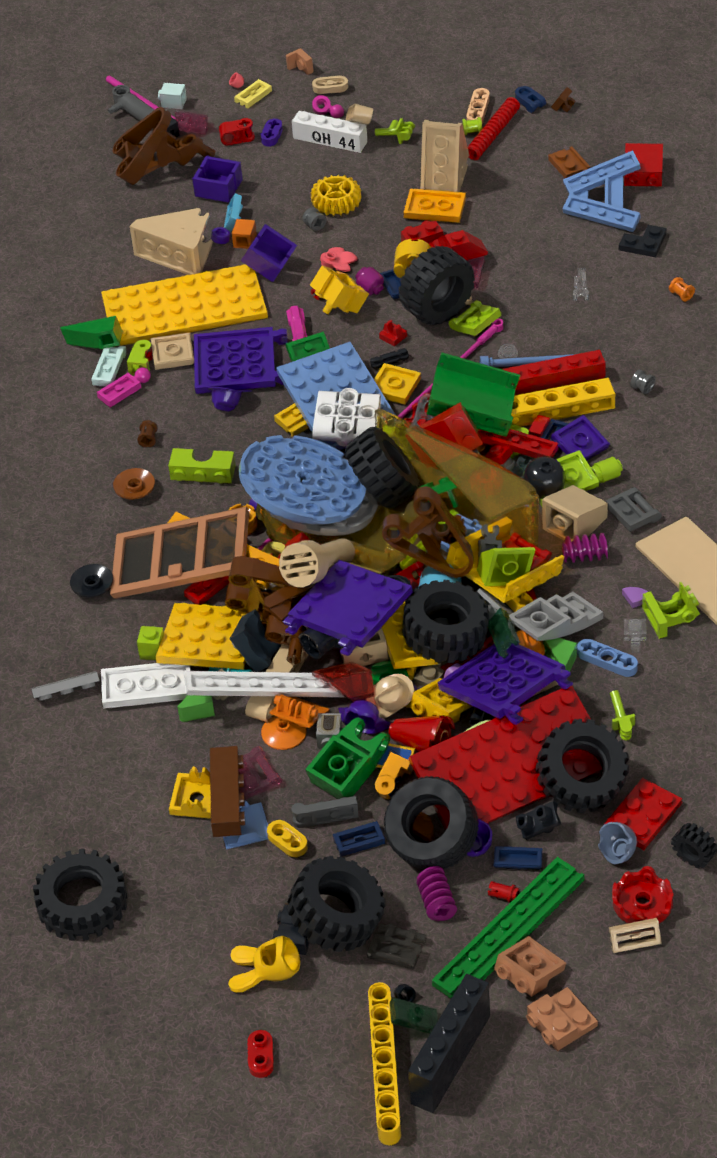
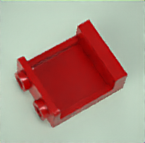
[624,143,663,186]

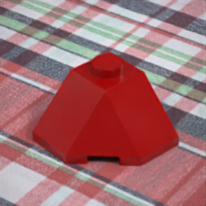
[438,230,488,260]

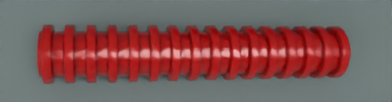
[468,97,520,160]

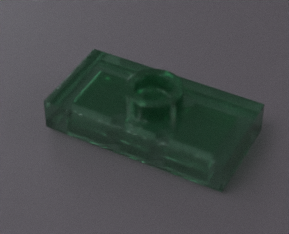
[389,998,438,1034]

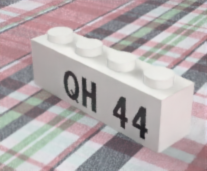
[292,111,367,153]

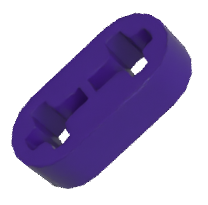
[261,119,283,147]

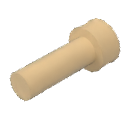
[279,538,355,587]

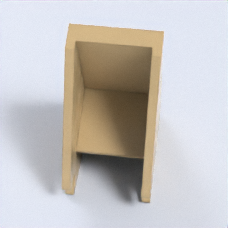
[420,120,469,192]
[130,208,213,275]

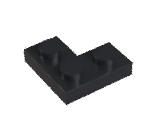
[619,225,667,258]

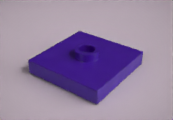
[551,415,610,461]

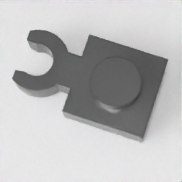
[478,524,502,562]

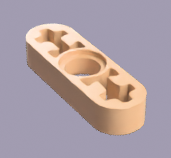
[467,88,490,124]

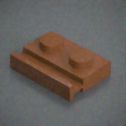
[548,146,590,178]

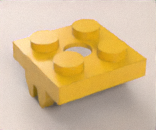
[169,767,211,818]

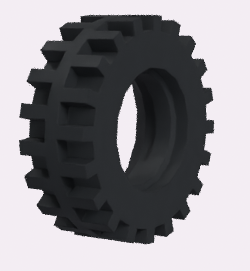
[33,849,128,941]

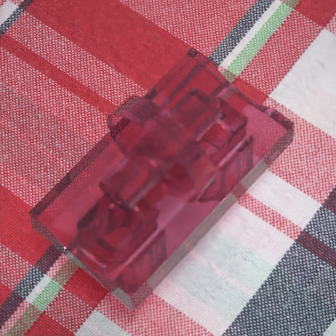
[175,110,208,134]

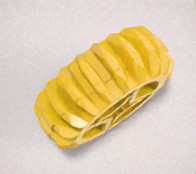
[311,174,361,217]

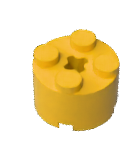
[393,239,432,278]

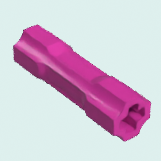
[286,305,308,341]

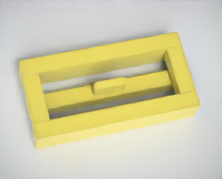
[234,79,272,108]

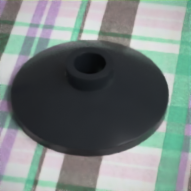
[70,564,113,598]

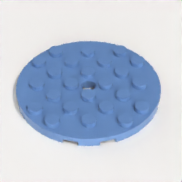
[239,435,366,524]

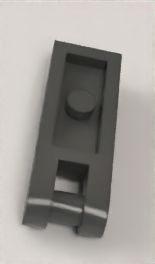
[291,796,359,828]

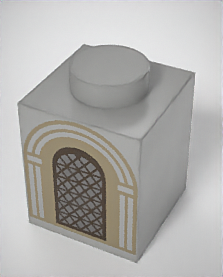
[316,713,342,749]

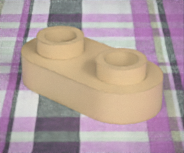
[312,76,348,94]

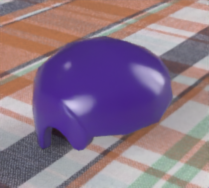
[467,819,492,857]

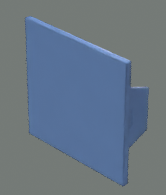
[223,800,268,850]

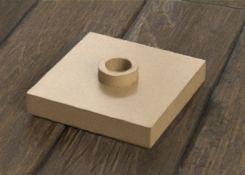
[151,333,194,370]

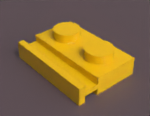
[274,403,309,437]

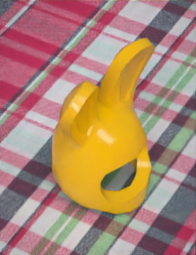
[228,936,300,992]

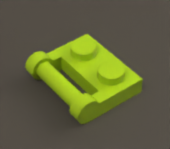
[449,300,501,336]

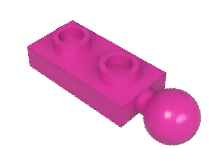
[97,367,151,408]

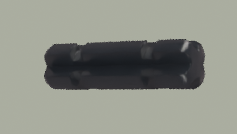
[370,348,409,369]

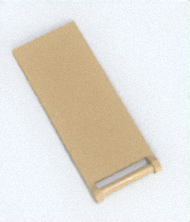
[636,517,717,625]

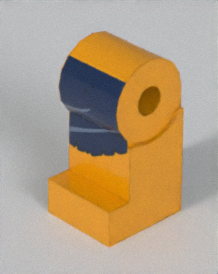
[375,752,413,799]

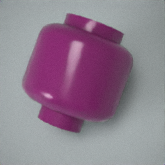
[355,267,384,296]

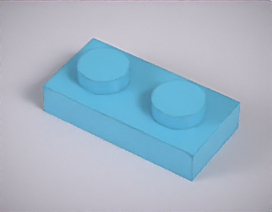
[224,193,243,232]

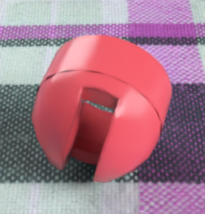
[229,72,244,88]

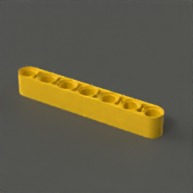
[368,982,401,1145]

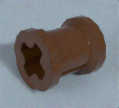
[137,420,158,447]

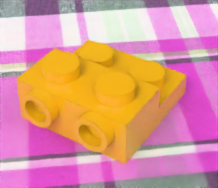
[410,678,472,723]

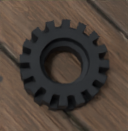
[671,823,717,868]

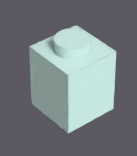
[158,83,187,109]

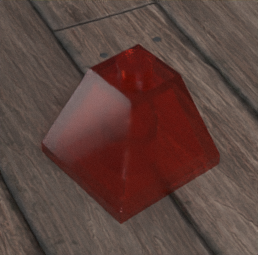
[312,662,374,702]

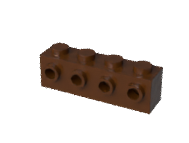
[210,746,246,837]

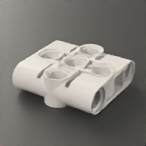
[313,388,381,446]

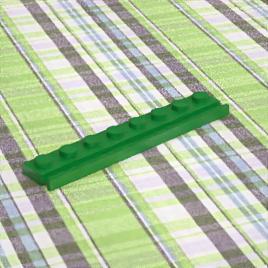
[432,857,585,999]

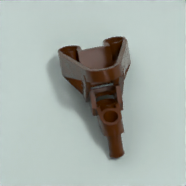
[113,107,216,185]
[382,486,474,578]
[225,556,316,664]

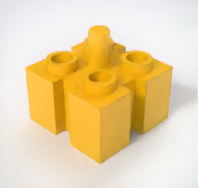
[310,266,369,314]

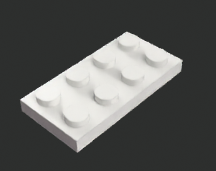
[101,663,191,709]

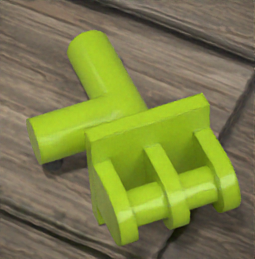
[375,118,415,144]
[610,690,635,741]

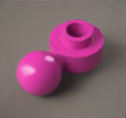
[312,95,344,118]

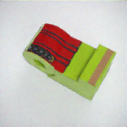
[127,340,153,376]

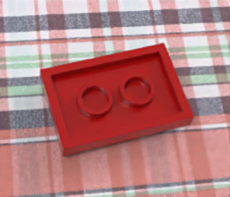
[604,778,682,850]

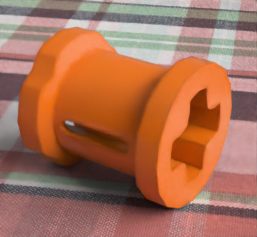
[669,277,695,302]

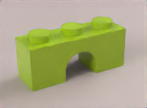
[168,448,236,483]

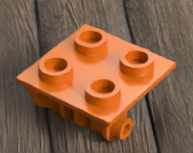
[269,694,330,728]

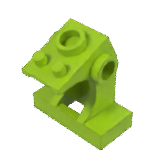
[642,582,700,639]

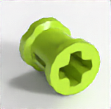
[462,117,482,135]

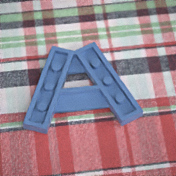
[562,150,641,232]

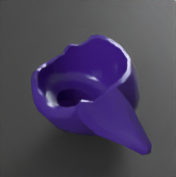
[338,700,391,734]

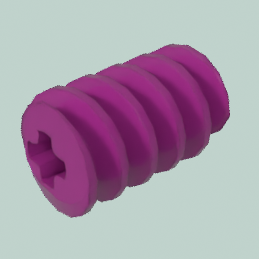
[562,533,608,564]
[416,866,457,921]

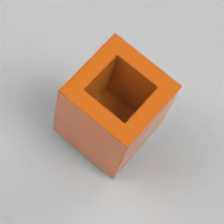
[232,219,257,249]

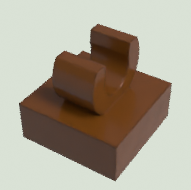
[551,87,576,112]

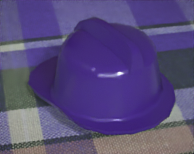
[207,387,252,411]

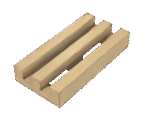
[609,918,662,953]

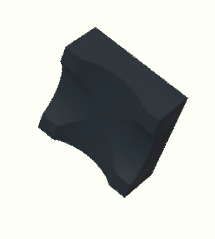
[230,609,281,672]

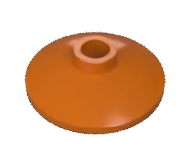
[261,716,307,750]

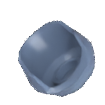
[598,822,637,864]

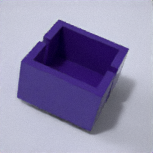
[193,156,243,202]
[241,224,297,282]

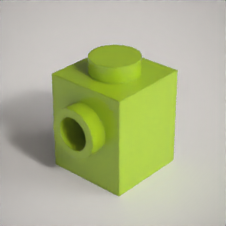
[137,626,164,661]

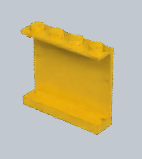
[446,517,565,603]

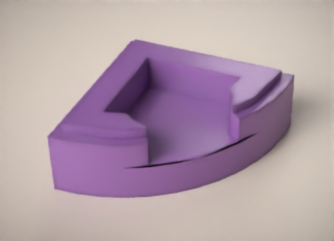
[622,587,648,608]

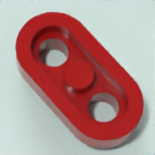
[247,1030,274,1078]

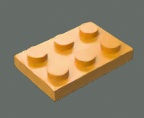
[403,189,466,223]

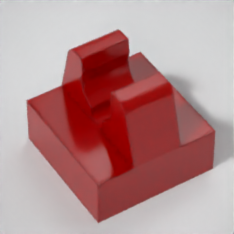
[379,320,407,347]

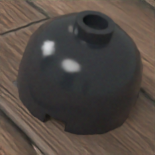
[523,456,565,499]

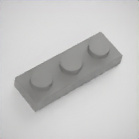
[31,671,99,701]

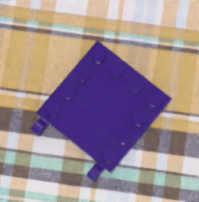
[194,327,288,394]
[283,560,413,656]
[438,638,573,725]

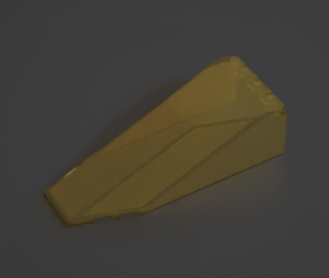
[375,408,539,547]

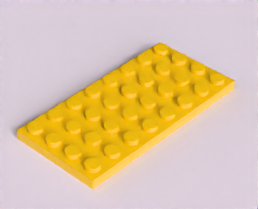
[101,264,268,347]

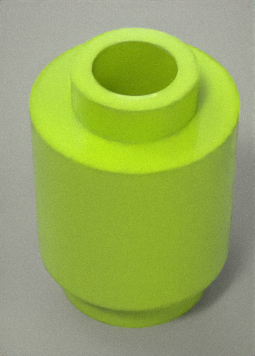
[591,457,623,483]

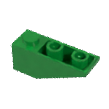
[60,316,123,349]

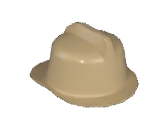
[366,674,414,718]

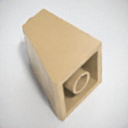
[542,485,608,541]

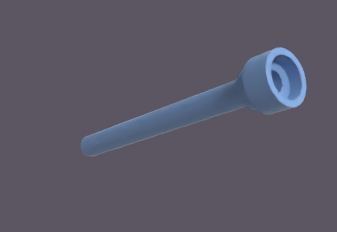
[480,354,574,367]

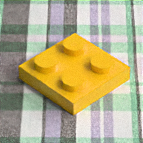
[374,363,421,405]

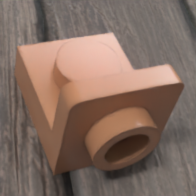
[286,48,313,75]

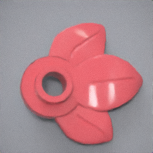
[320,247,358,272]

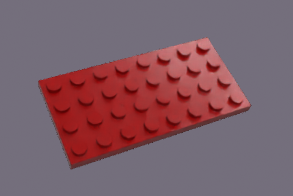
[408,686,602,830]

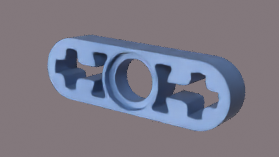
[577,639,638,677]

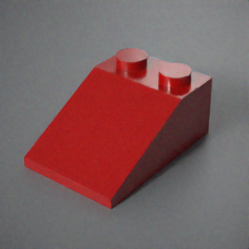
[406,402,483,468]

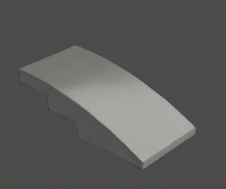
[508,592,603,641]

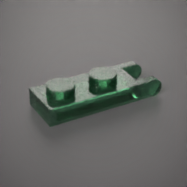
[488,607,520,659]

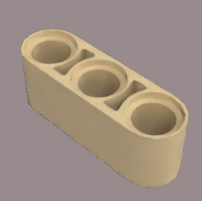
[346,104,373,126]

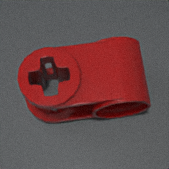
[219,118,255,146]

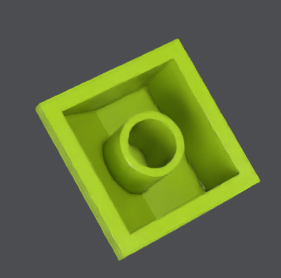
[477,547,535,586]

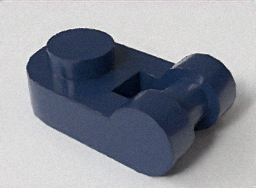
[515,86,546,113]

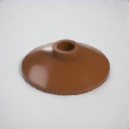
[113,468,155,499]

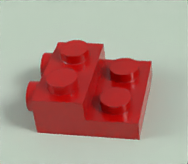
[401,220,444,247]

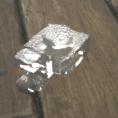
[573,268,589,301]
[623,619,647,653]

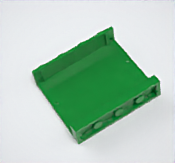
[426,352,520,437]

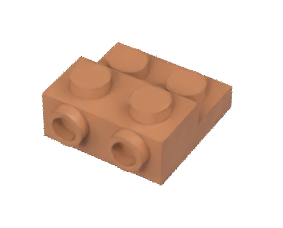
[494,936,566,997]
[526,987,598,1051]

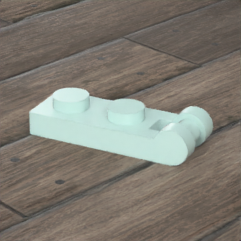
[92,346,126,386]

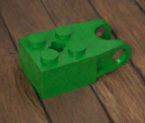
[305,717,390,799]

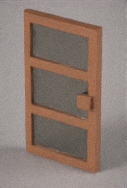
[110,507,249,598]

